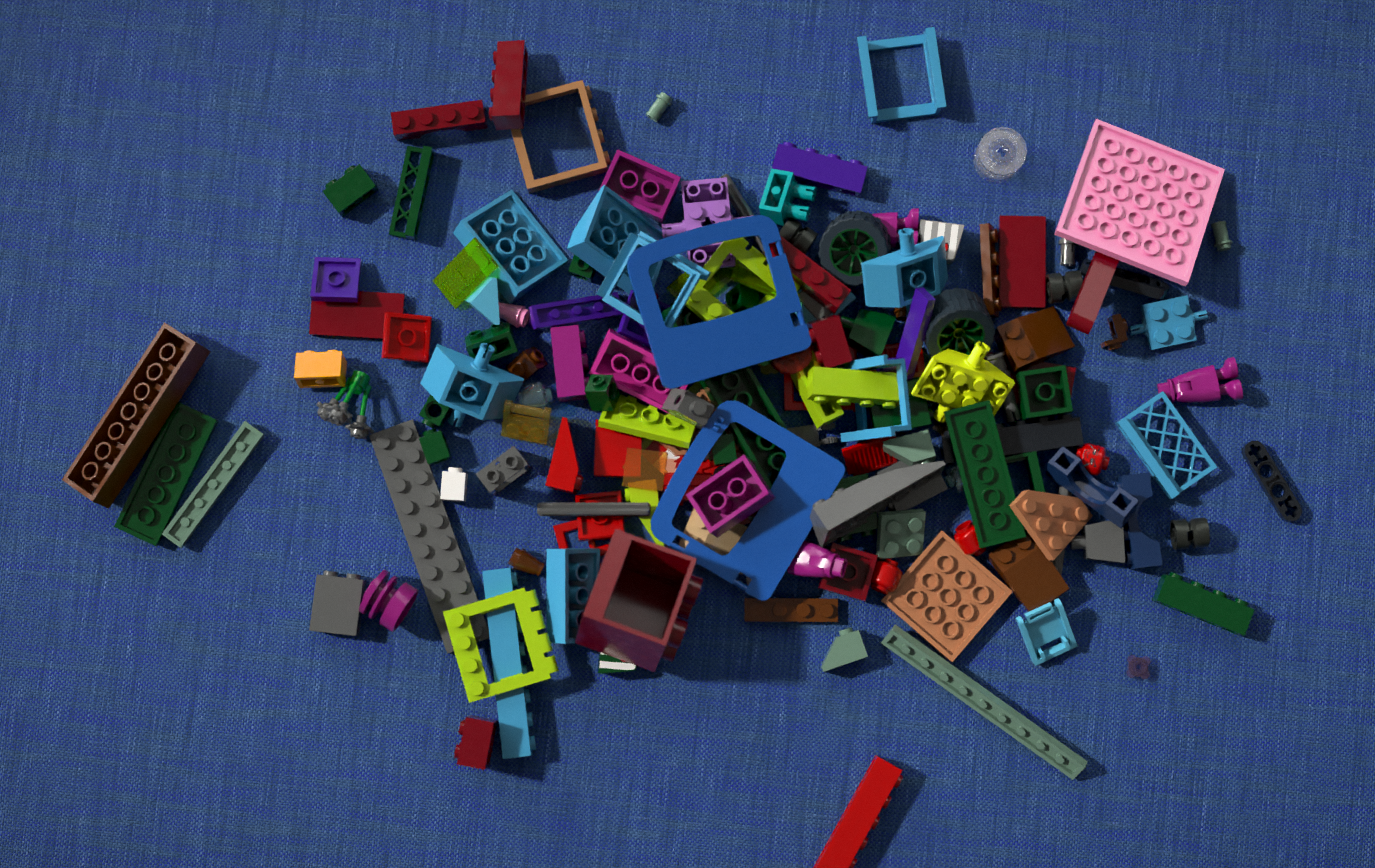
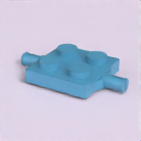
[1129,295,1208,350]

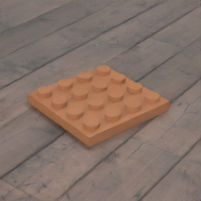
[881,530,1013,662]

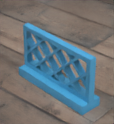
[1115,391,1217,499]

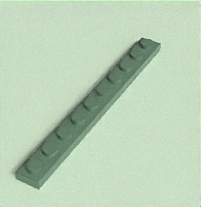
[881,624,1088,780]

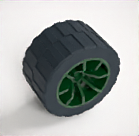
[819,210,891,286]
[924,288,995,357]

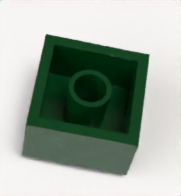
[1015,365,1073,420]

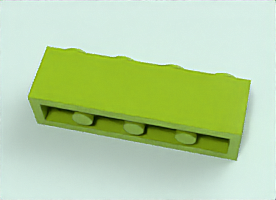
[781,346,844,429]
[807,366,900,409]

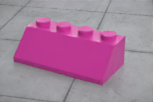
[589,328,688,414]

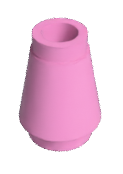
[498,302,530,328]

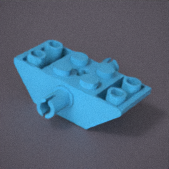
[861,228,948,317]
[420,343,524,427]

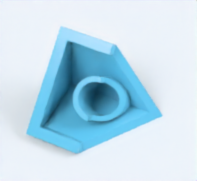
[465,277,500,325]

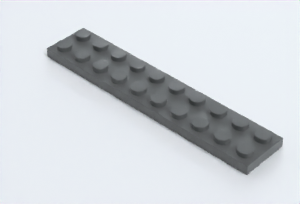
[369,419,490,654]

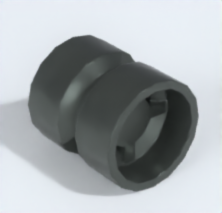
[779,218,818,254]
[1045,270,1083,304]
[1170,517,1210,550]

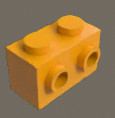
[294,350,347,388]

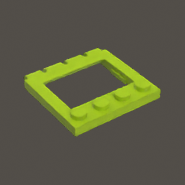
[685,238,801,322]
[443,587,559,703]

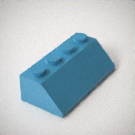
[546,548,600,644]

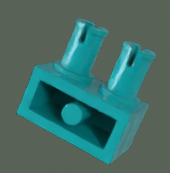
[759,168,817,226]

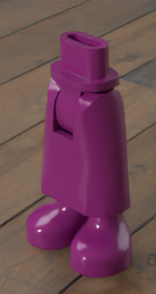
[872,208,919,248]
[1157,357,1243,403]
[787,540,848,578]

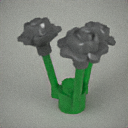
[316,370,374,439]

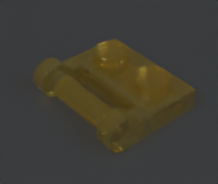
[501,400,552,445]

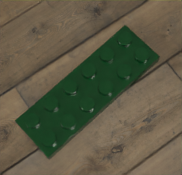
[943,400,1026,548]
[114,402,219,547]

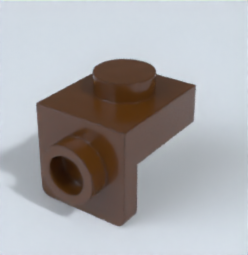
[1100,313,1128,351]
[506,346,548,384]

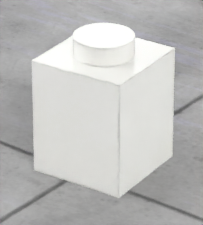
[440,467,468,502]

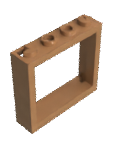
[511,80,611,193]

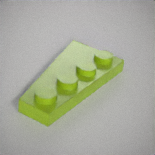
[598,394,695,449]

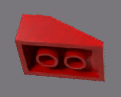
[545,417,584,495]

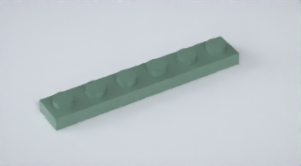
[162,421,265,548]

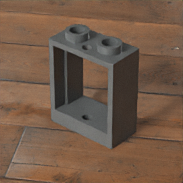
[476,445,531,496]

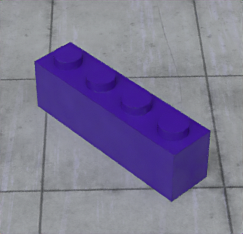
[772,142,867,197]

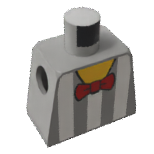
[918,219,964,264]

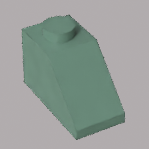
[883,430,936,466]
[821,627,868,672]

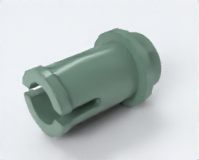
[646,92,673,122]
[1211,221,1233,252]

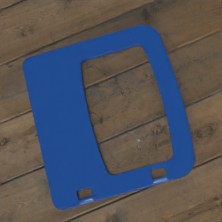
[627,215,811,389]
[651,400,845,601]

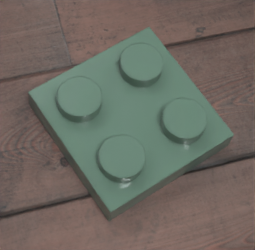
[876,508,926,559]

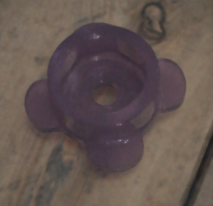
[1126,655,1151,679]

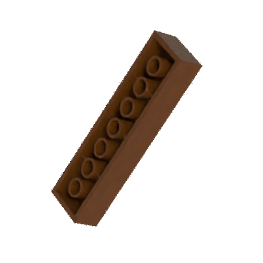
[62,322,211,509]

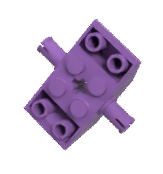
[662,177,754,268]

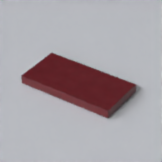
[998,215,1046,309]
[309,291,405,339]

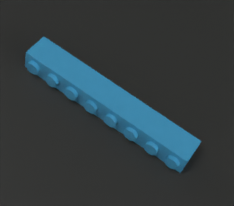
[482,568,536,759]

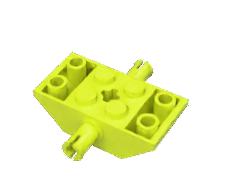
[911,341,1015,423]

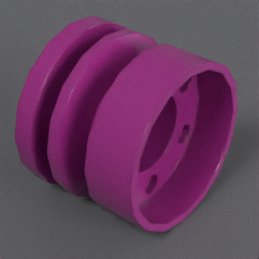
[358,570,419,632]

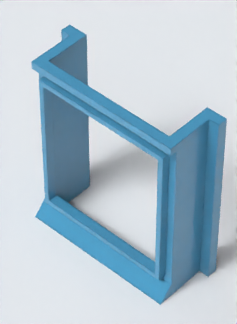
[857,27,947,124]
[596,231,711,328]
[834,355,912,442]

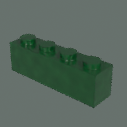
[1152,572,1255,636]

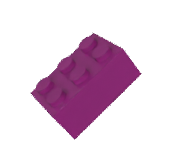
[599,149,681,224]
[550,325,589,402]
[686,455,775,538]

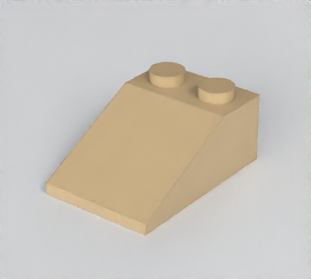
[679,507,748,574]

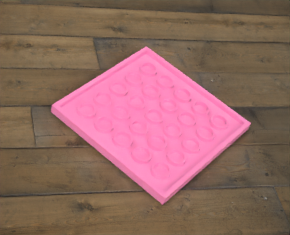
[1054,119,1225,286]

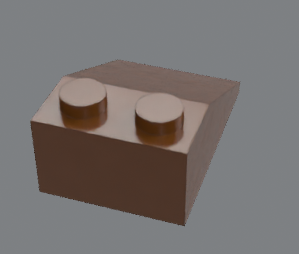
[994,306,1075,375]
[989,529,1070,612]

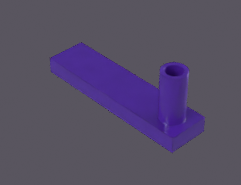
[875,287,936,380]
[528,292,623,330]

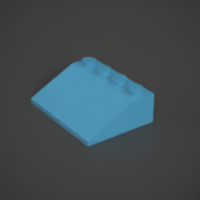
[567,185,663,294]
[453,189,568,304]

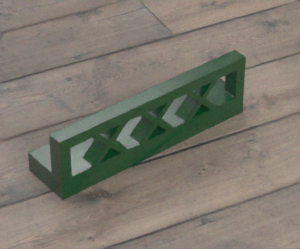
[389,146,435,241]

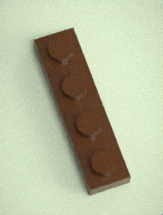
[979,223,1002,318]
[744,598,838,622]

